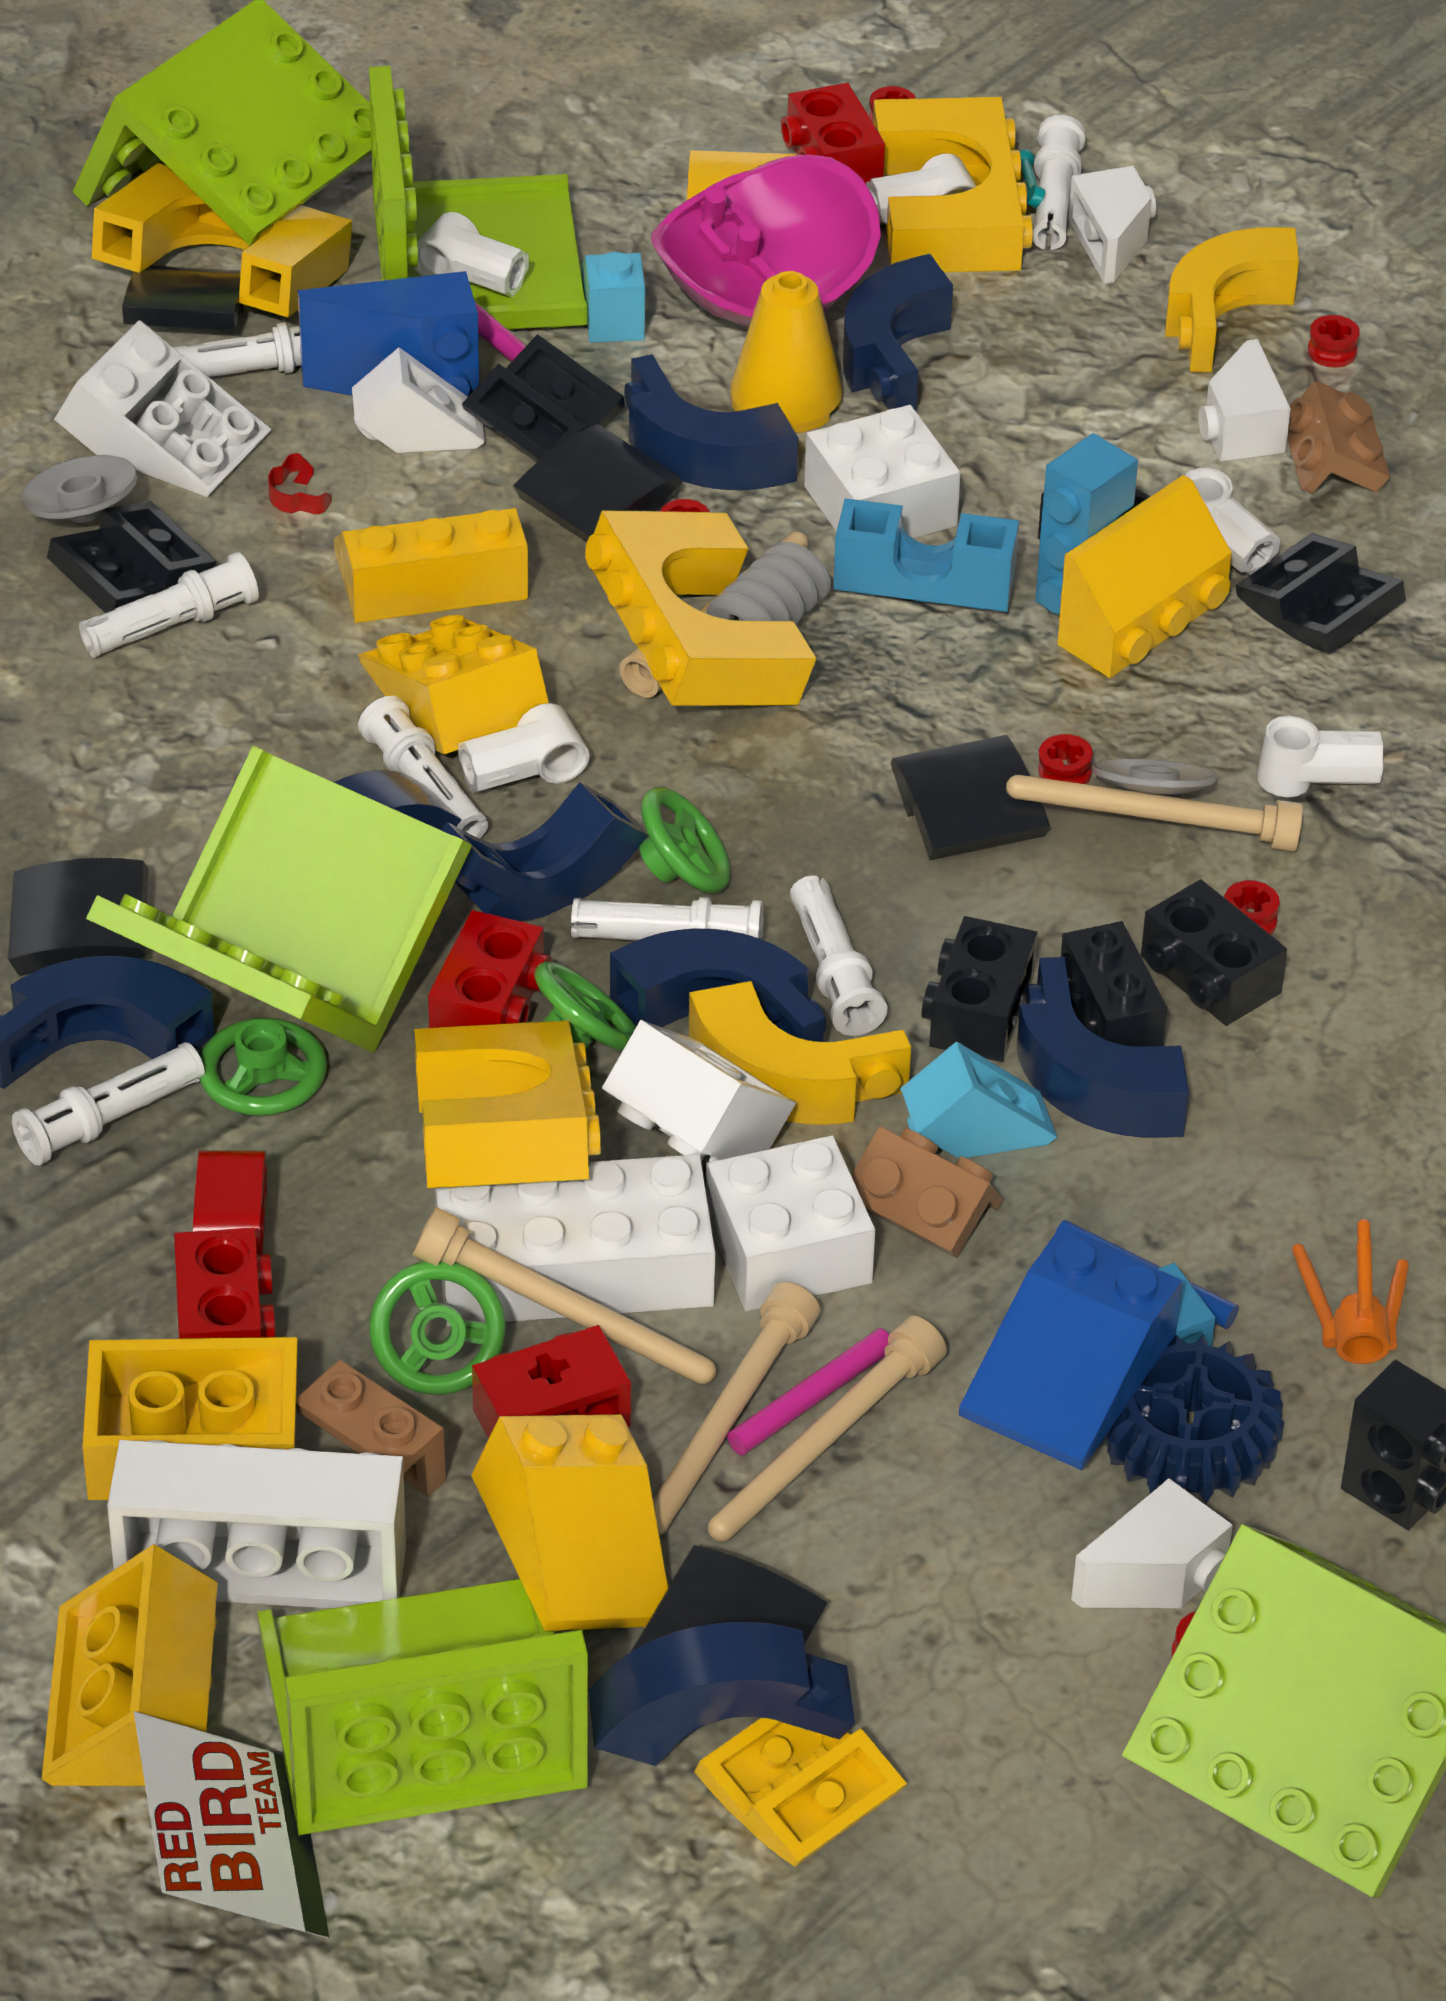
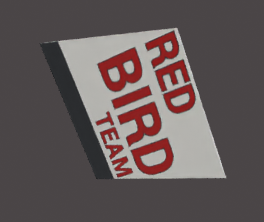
[134,1711,329,1938]

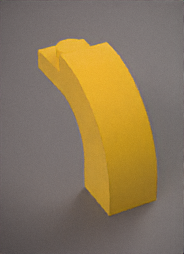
[1165,227,1299,372]
[688,981,911,1125]

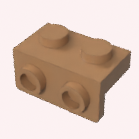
[1287,380,1390,494]
[851,1126,1004,1258]
[296,1360,446,1497]

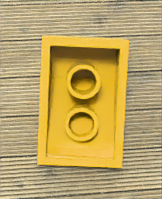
[82,1337,298,1500]
[471,1415,668,1631]

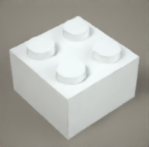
[804,405,961,538]
[602,1020,796,1162]
[706,1135,875,1312]

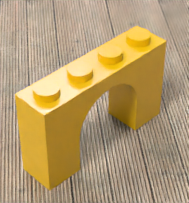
[873,97,1033,273]
[91,163,352,317]
[585,511,817,706]
[414,1020,600,1188]

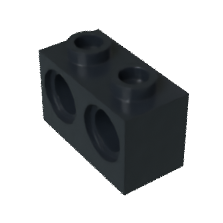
[1141,879,1287,1026]
[921,916,1038,1063]
[1061,921,1167,1047]
[1341,1359,1446,1531]

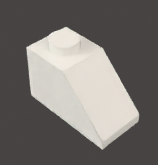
[1068,166,1156,284]
[1199,339,1291,461]
[352,347,485,453]
[1071,1479,1233,1608]

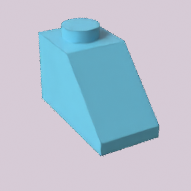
[581,252,645,343]
[900,1041,1057,1158]

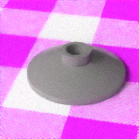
[22,455,137,523]
[1093,758,1216,797]

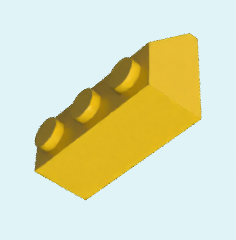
[1057,475,1232,678]
[334,508,528,623]
[41,1544,218,1786]

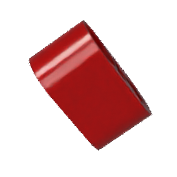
[193,1150,267,1255]

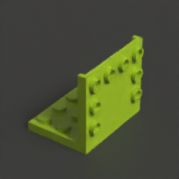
[72,0,371,246]
[368,66,587,330]
[86,746,472,1053]
[1121,1524,1446,1898]
[257,1579,588,1835]

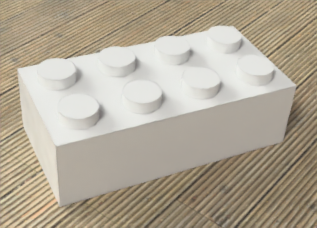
[435,1154,715,1326]
[107,1440,406,1608]

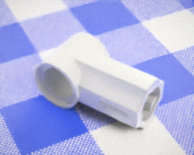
[866,154,976,226]
[414,212,529,297]
[1185,468,1280,576]
[458,703,590,793]
[1257,716,1384,797]

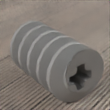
[706,542,831,624]

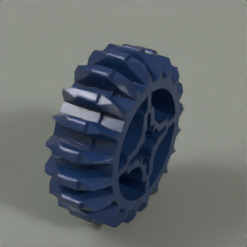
[1101,1334,1284,1504]

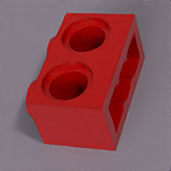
[781,82,885,184]
[428,910,552,1028]
[174,1227,275,1339]

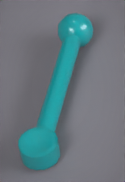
[1019,149,1045,208]

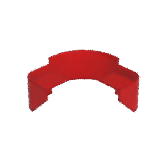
[268,453,332,514]

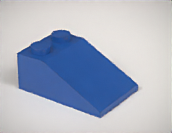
[297,271,479,397]
[959,1228,1182,1470]

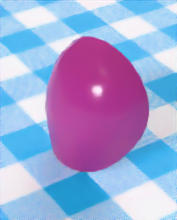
[650,154,881,328]

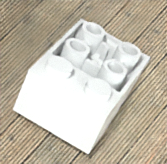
[54,320,271,497]

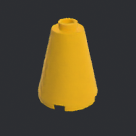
[730,271,843,433]

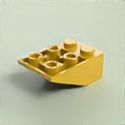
[358,615,549,754]

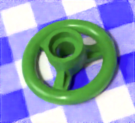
[639,787,731,893]
[534,962,636,1052]
[199,1018,327,1116]
[369,1261,506,1395]

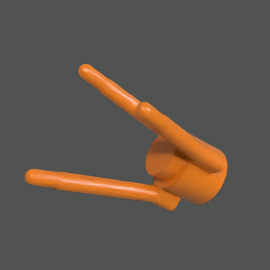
[1292,1219,1409,1364]

